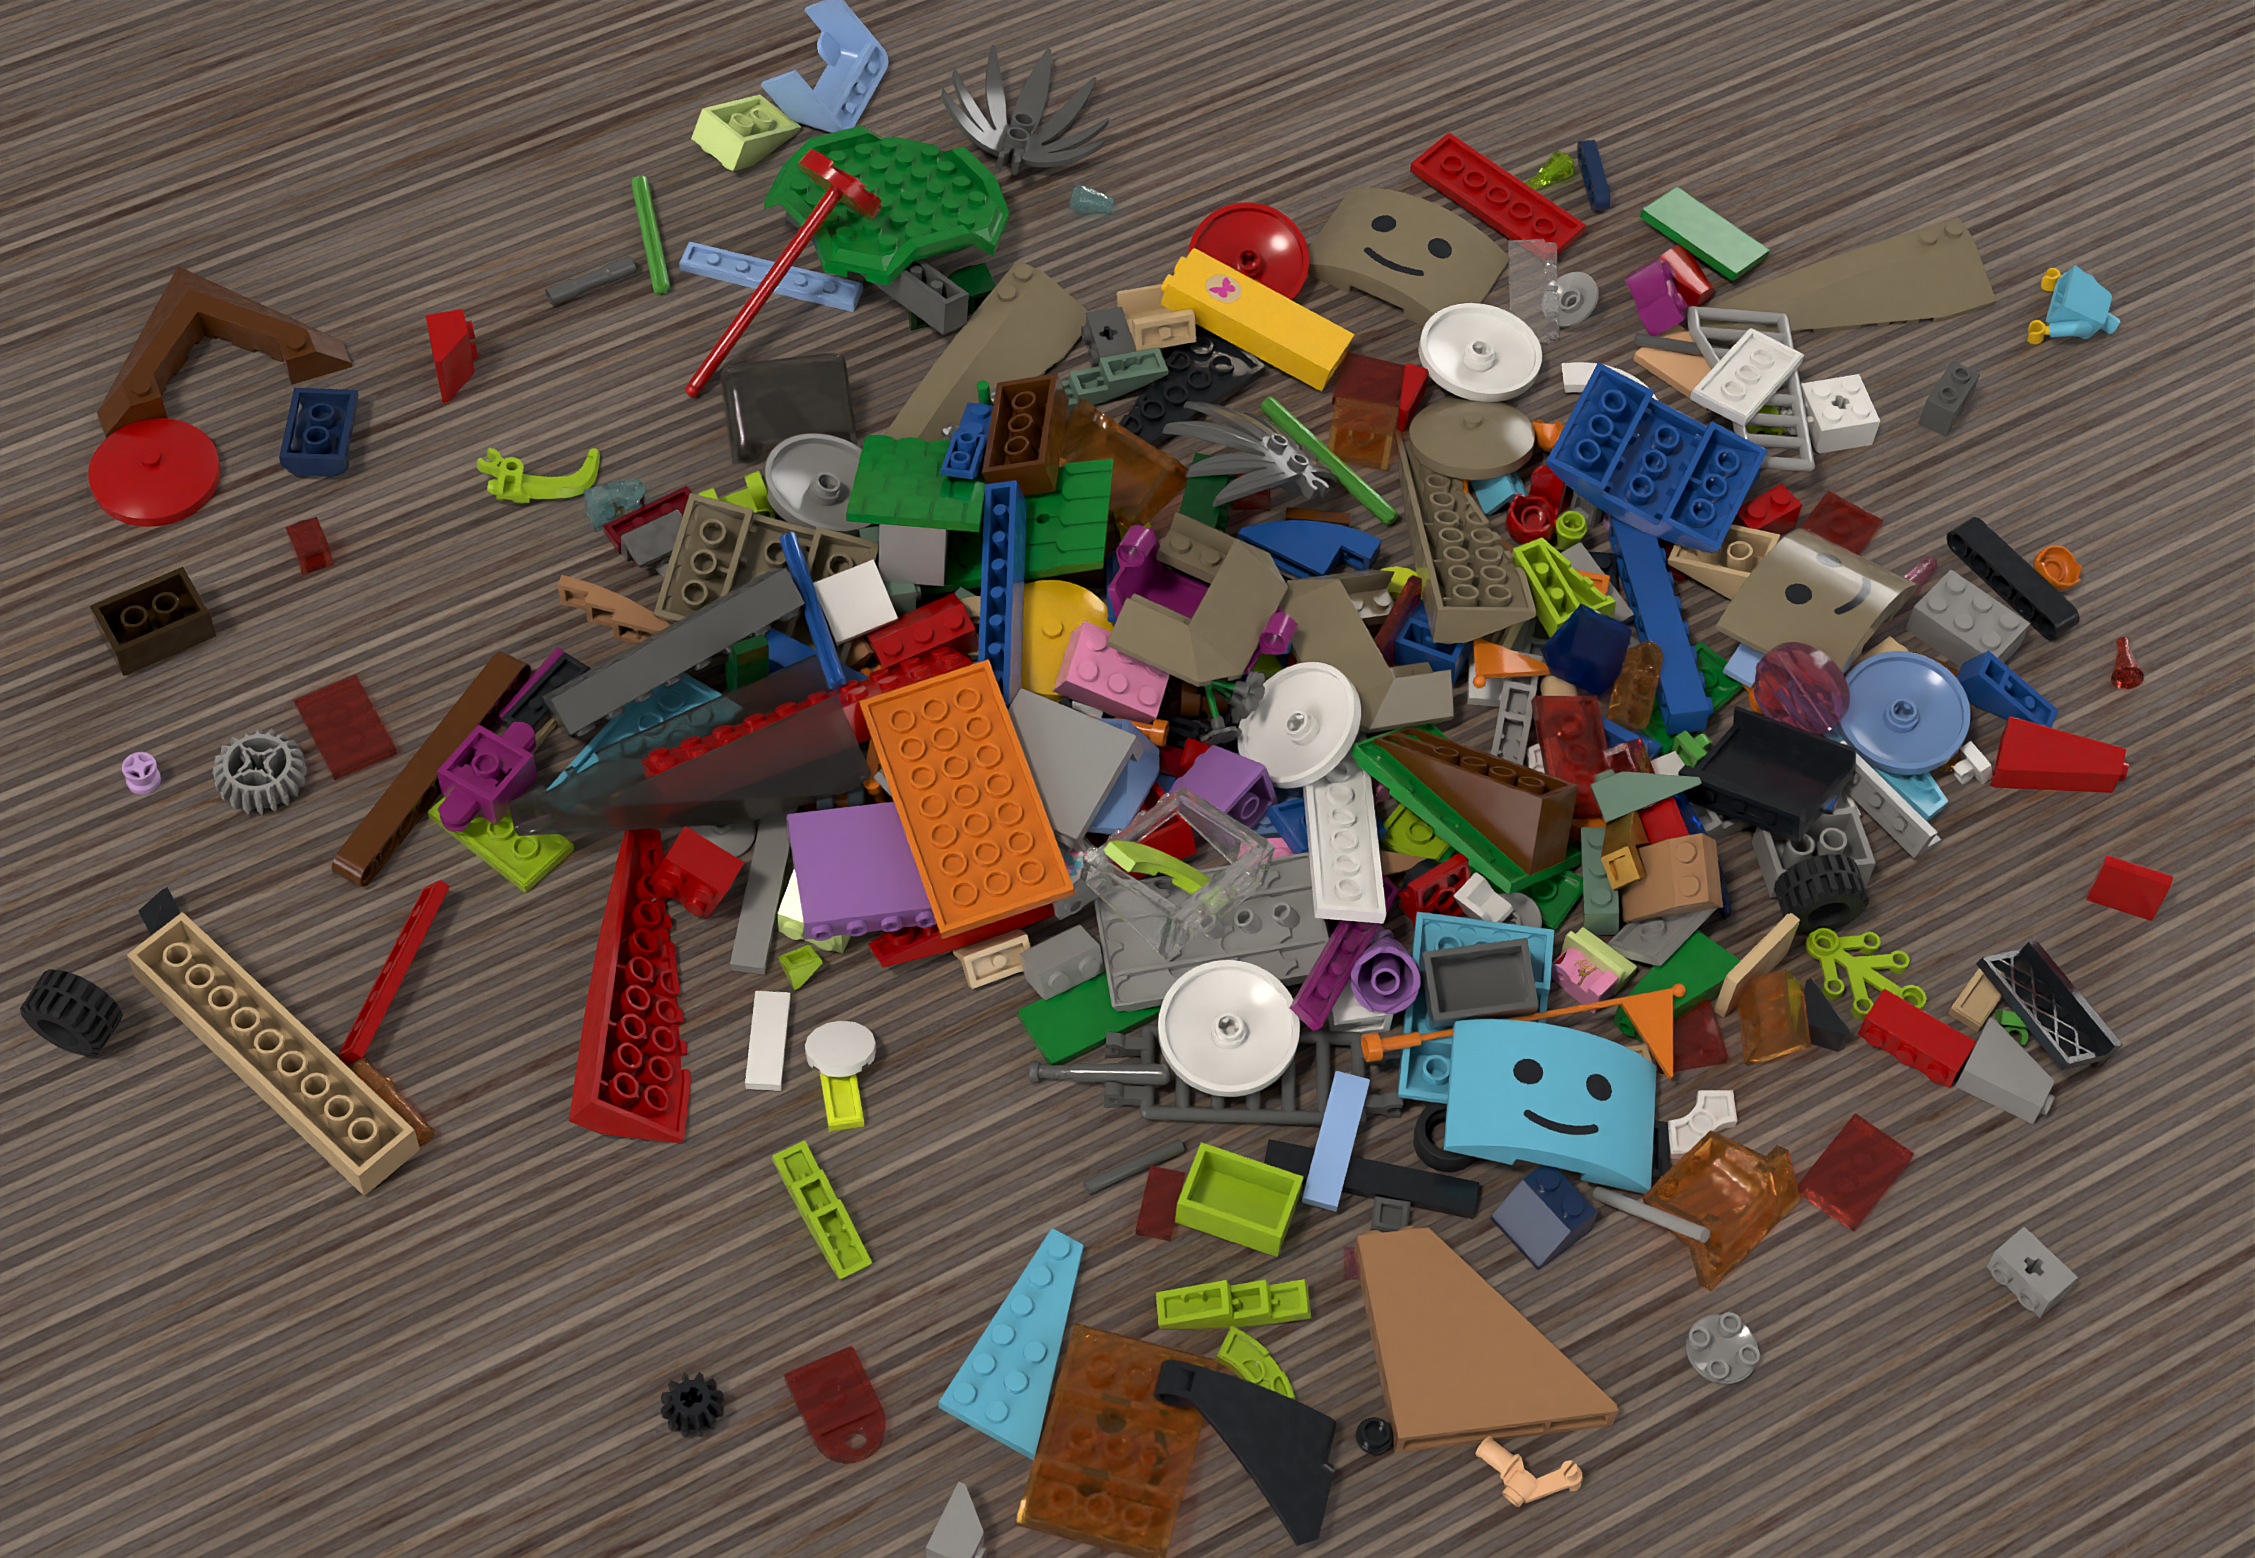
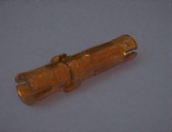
[351,1058,435,1146]

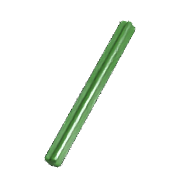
[1260,396,1398,526]

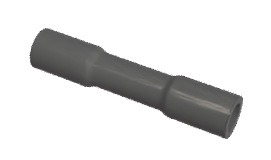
[545,256,636,306]

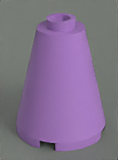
[1350,937,1421,1014]

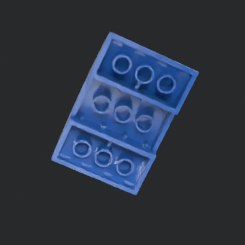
[1545,362,1768,553]

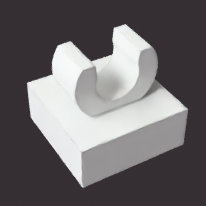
[1953,741,1993,785]

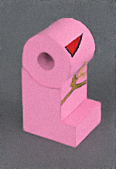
[1551,947,1619,1014]

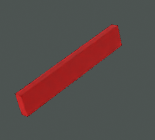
[337,880,450,1066]

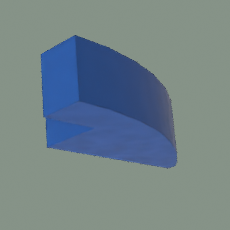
[1238,520,1382,579]

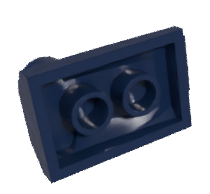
[279,388,359,477]

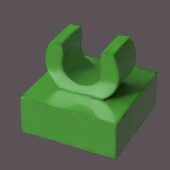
[1671,731,1712,768]
[1994,1010,2028,1045]

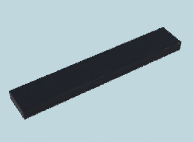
[1264,1139,1479,1219]

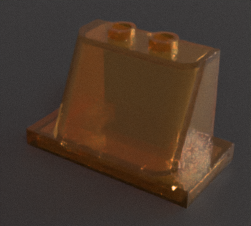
[1642,1130,1801,1291]

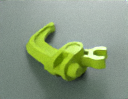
[477,448,600,503]

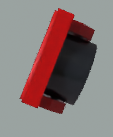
[1398,853,1471,931]

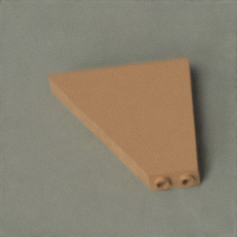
[1354,1226,1619,1453]

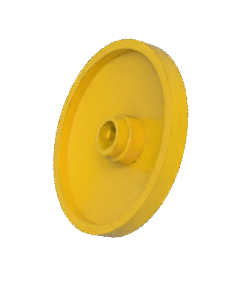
[1021,580,1114,701]

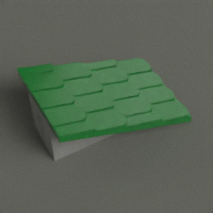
[846,435,987,586]

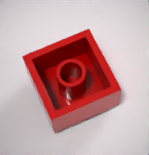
[648,826,744,919]

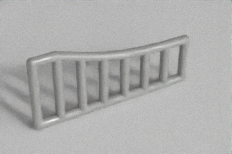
[1686,306,1815,472]

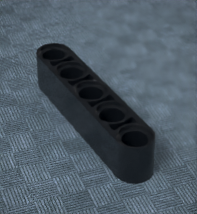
[1946,517,2080,640]

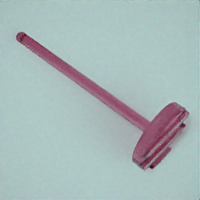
[1753,556,1937,735]

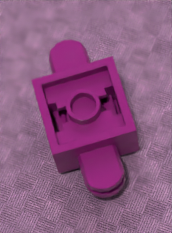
[437,722,538,832]

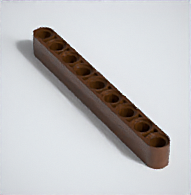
[332,651,531,887]

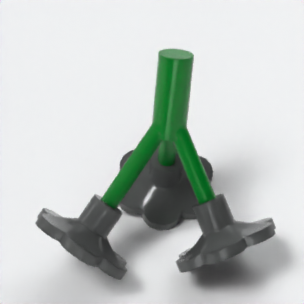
[1200,671,1265,746]

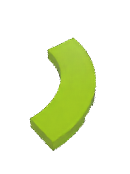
[1104,840,1231,907]
[1216,1326,1295,1400]

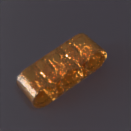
[1607,641,1663,733]

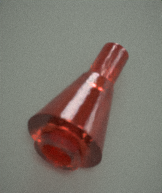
[2111,637,2144,689]

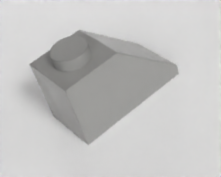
[926,1481,988,1558]

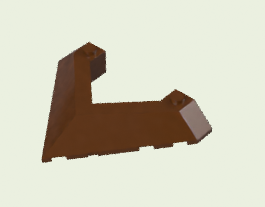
[97,266,352,438]

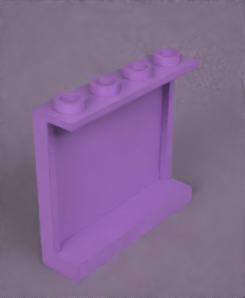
[787,802,936,941]

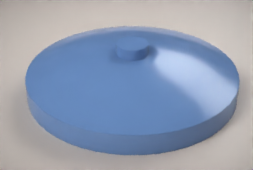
[1835,651,1970,775]

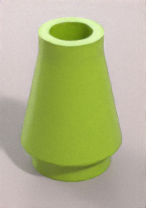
[1556,511,1587,550]

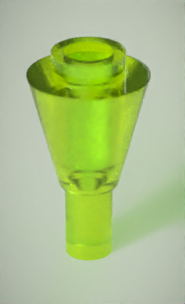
[1525,151,1574,190]

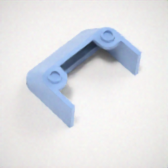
[760,0,889,133]

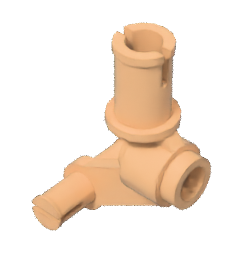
[1476,1436,1583,1507]

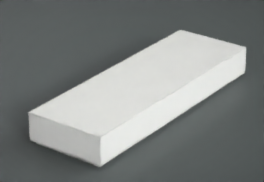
[745,991,791,1091]

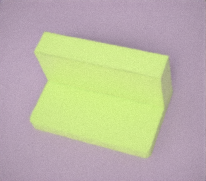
[1560,927,1637,995]

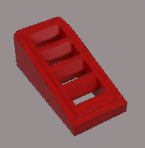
[1397,363,1429,432]

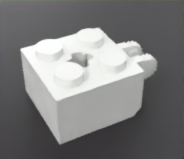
[1781,374,1880,453]

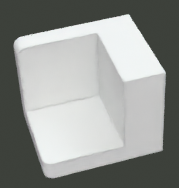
[1453,872,1514,923]

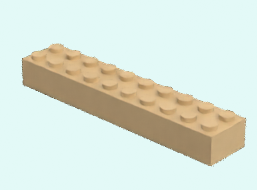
[126,912,420,1196]

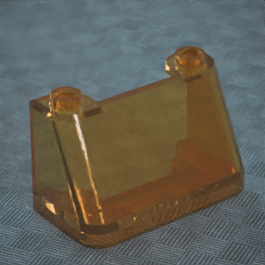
[1059,398,1188,529]

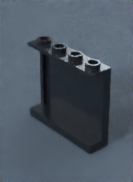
[1678,706,1857,842]

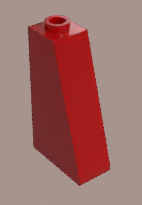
[1990,716,2129,793]

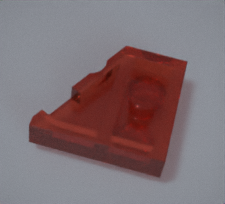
[1654,999,1728,1074]

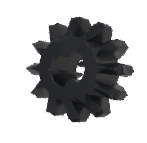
[661,1372,724,1438]

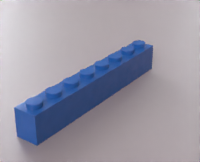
[978,480,1027,710]
[1608,516,1713,735]

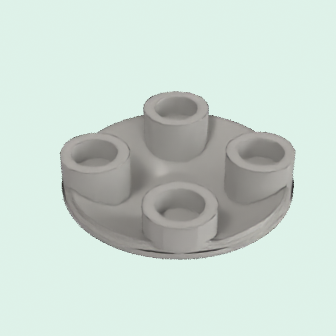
[1686,1312,1760,1384]

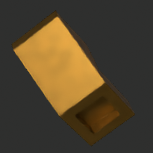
[1601,811,1649,890]

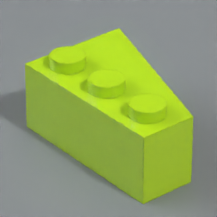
[1512,538,1616,645]

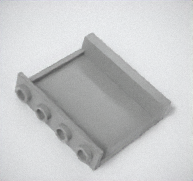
[1008,688,1144,853]

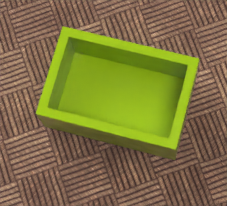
[1175,1142,1304,1257]

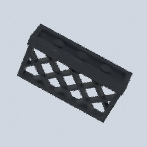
[1976,940,2123,1070]

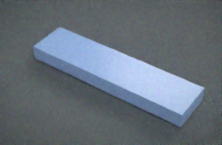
[1302,1071,1370,1212]

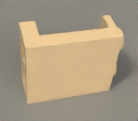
[1117,284,1196,351]

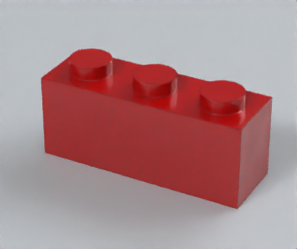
[1858,988,1977,1088]

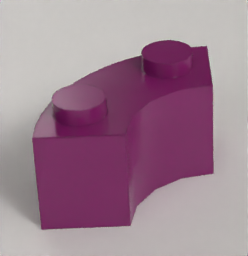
[1625,256,1688,336]

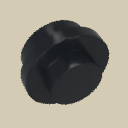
[1355,1417,1393,1455]

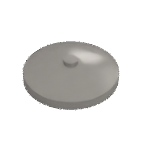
[762,433,878,537]

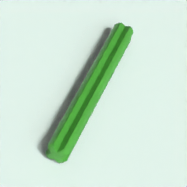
[631,175,670,295]

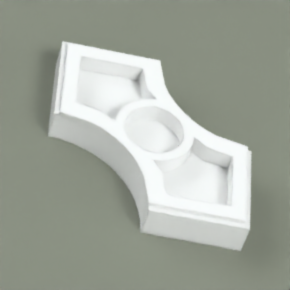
[1668,1090,1737,1159]

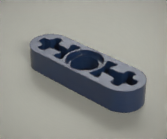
[1577,140,1610,211]

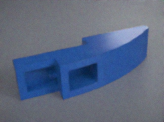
[941,402,993,479]

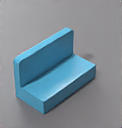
[1471,470,1528,516]

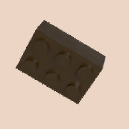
[90,567,216,676]

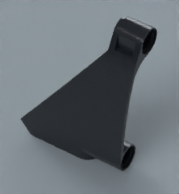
[1153,1360,1337,1546]

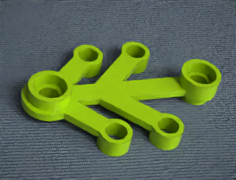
[1806,928,1927,1020]

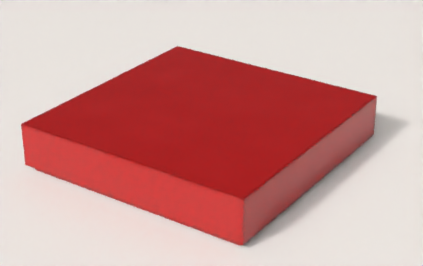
[2086,855,2173,921]

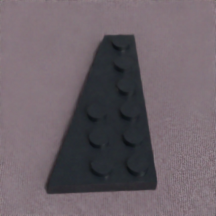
[1105,324,1266,466]

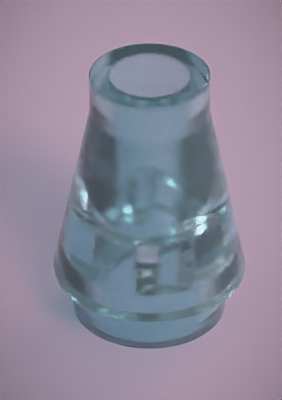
[1069,184,1114,215]

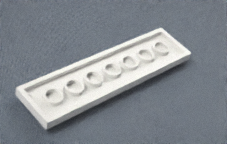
[1303,729,1386,924]

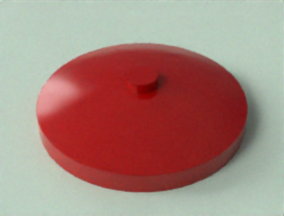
[1188,202,1309,301]
[88,418,221,527]

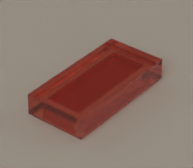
[1135,1165,1185,1242]

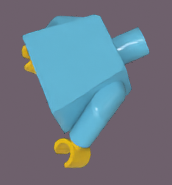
[2027,265,2120,345]

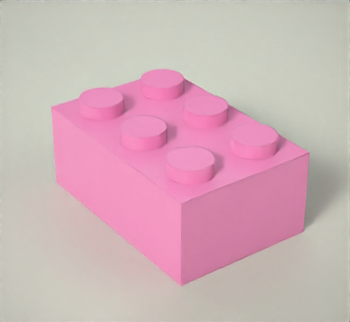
[1053,621,1170,724]

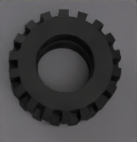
[1774,854,1869,935]
[20,969,123,1056]

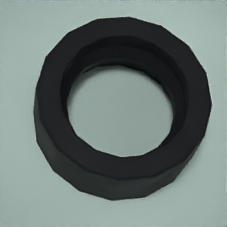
[1413,1103,1476,1173]

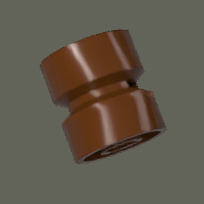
[1180,677,1228,717]

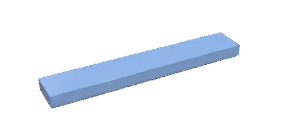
[679,242,863,312]

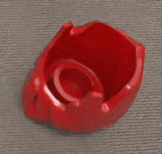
[1505,493,1559,545]

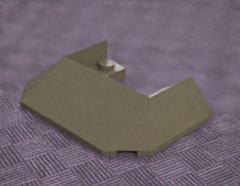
[1107,512,1288,687]
[1279,569,1454,733]

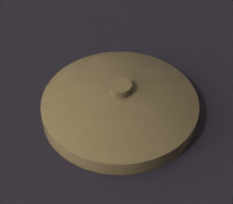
[1409,397,1535,480]

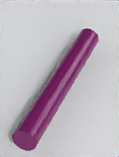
[496,647,564,724]

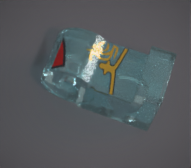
[584,479,646,532]

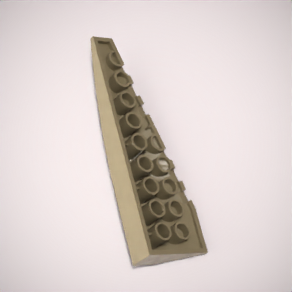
[1700,217,1996,342]
[884,260,1089,442]
[1394,429,1536,644]

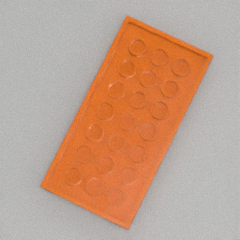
[859,659,1075,939]

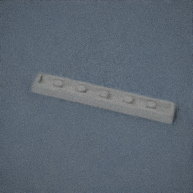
[730,792,800,975]

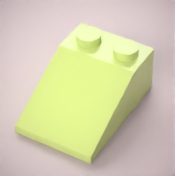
[691,95,801,171]

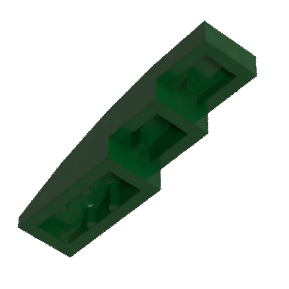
[725,634,769,703]

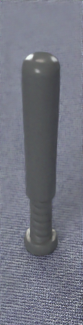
[1029,1061,1170,1085]

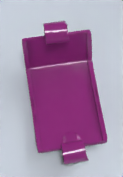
[1108,525,1298,674]

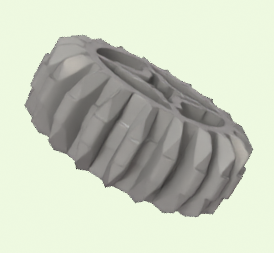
[212,728,307,815]

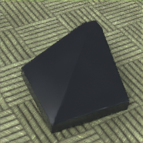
[138,887,180,936]

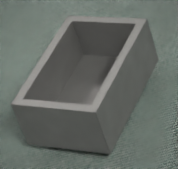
[1419,938,1539,1029]

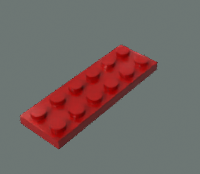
[1410,132,1586,265]

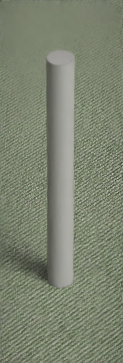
[1593,1186,1710,1242]

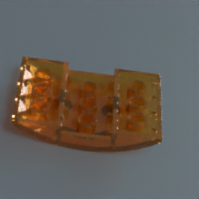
[1015,1323,1219,1558]

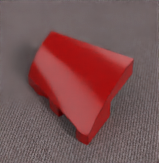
[1660,244,1715,307]

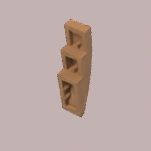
[558,575,670,644]

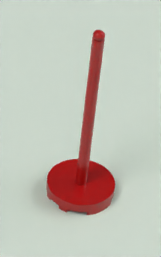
[685,149,882,398]

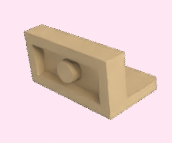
[953,929,1031,989]

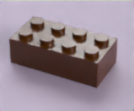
[982,373,1069,495]

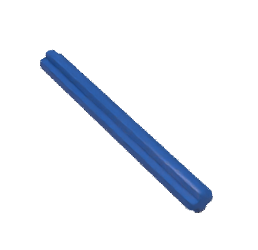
[779,532,846,690]

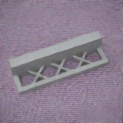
[1840,740,1941,858]

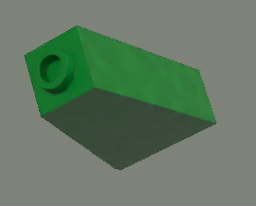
[1613,929,1741,1043]

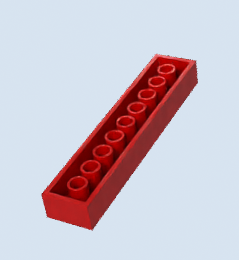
[641,647,973,813]

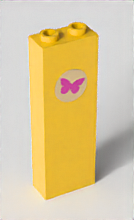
[1160,248,1355,392]

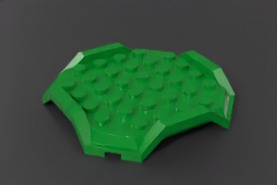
[764,126,1009,286]

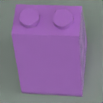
[1169,745,1278,849]

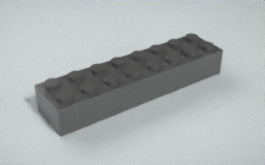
[542,568,805,736]

